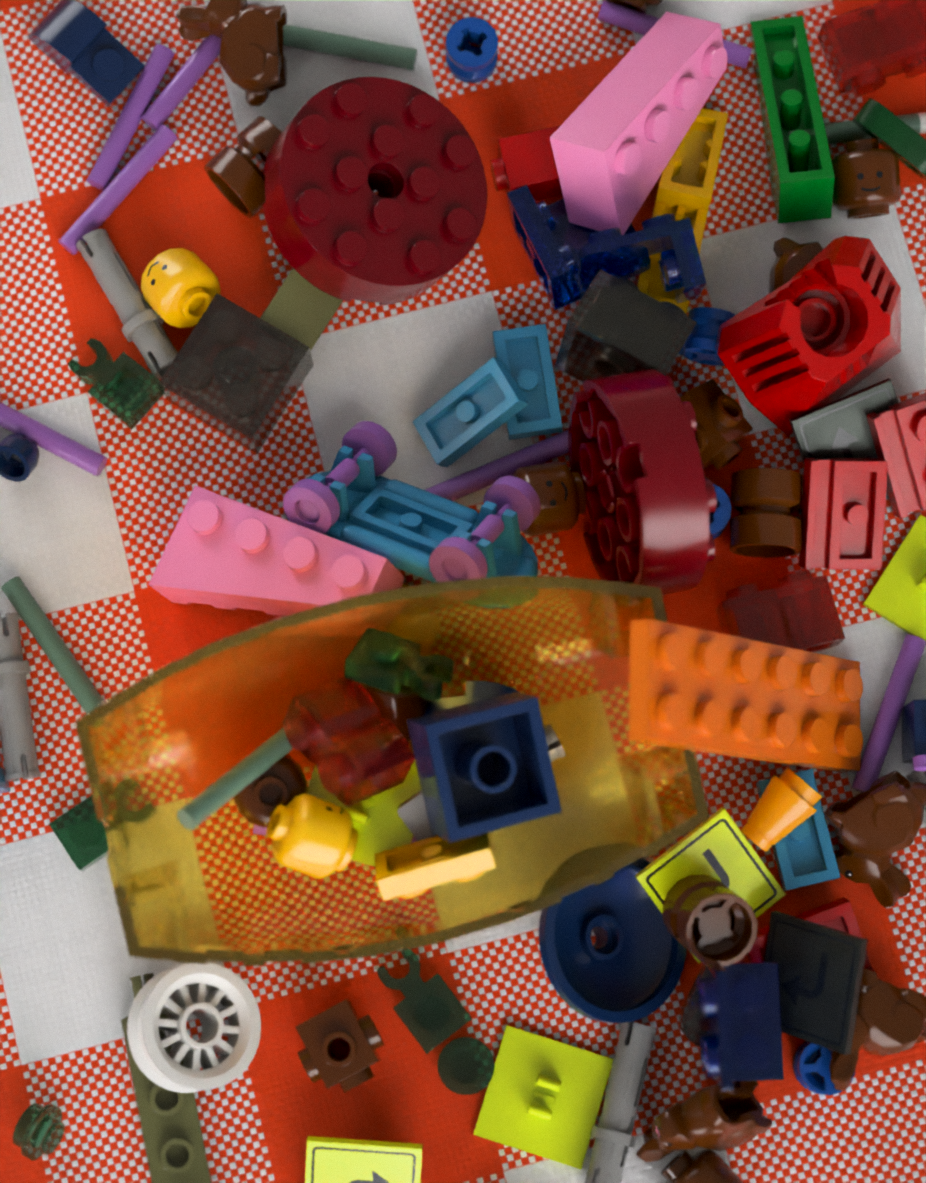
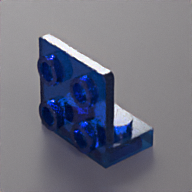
[507,185,651,310]
[578,214,706,304]
[697,961,784,1092]

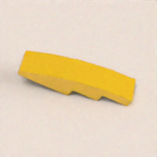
[632,108,729,322]

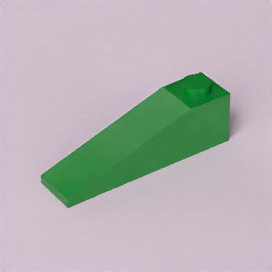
[750,16,835,224]

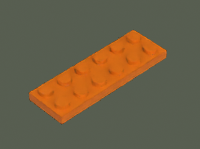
[629,618,863,772]

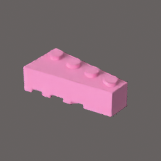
[550,11,728,238]
[148,486,406,628]

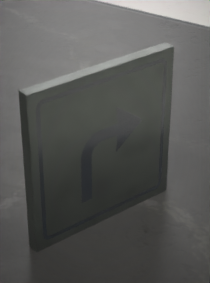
[789,378,899,493]
[755,911,868,1055]

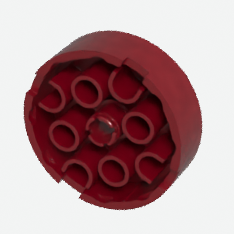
[263,77,487,305]
[568,369,717,602]

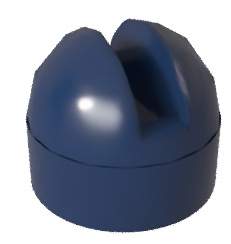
[0,434,40,482]

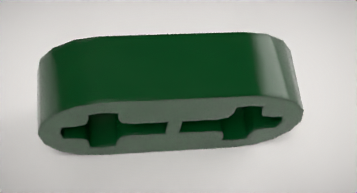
[853,98,926,180]

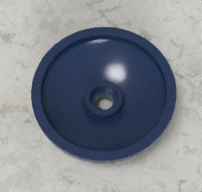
[539,851,687,1023]

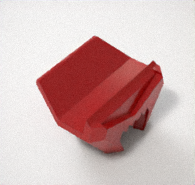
[715,236,901,437]

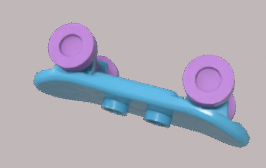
[283,421,541,603]

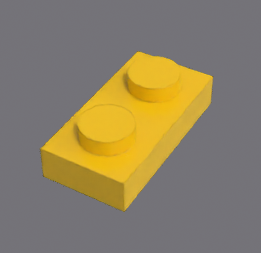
[375,832,497,901]

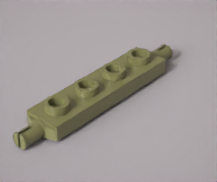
[121,973,211,1183]

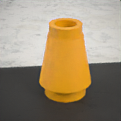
[740,767,822,852]

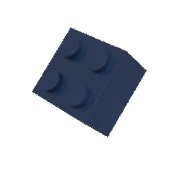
[406,692,562,842]

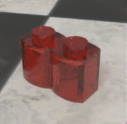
[818,0,926,95]
[716,570,845,652]
[283,675,415,807]

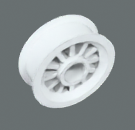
[127,962,261,1093]

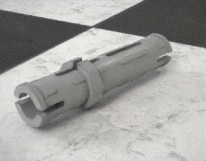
[76,229,184,380]
[0,613,41,782]
[585,1022,657,1183]

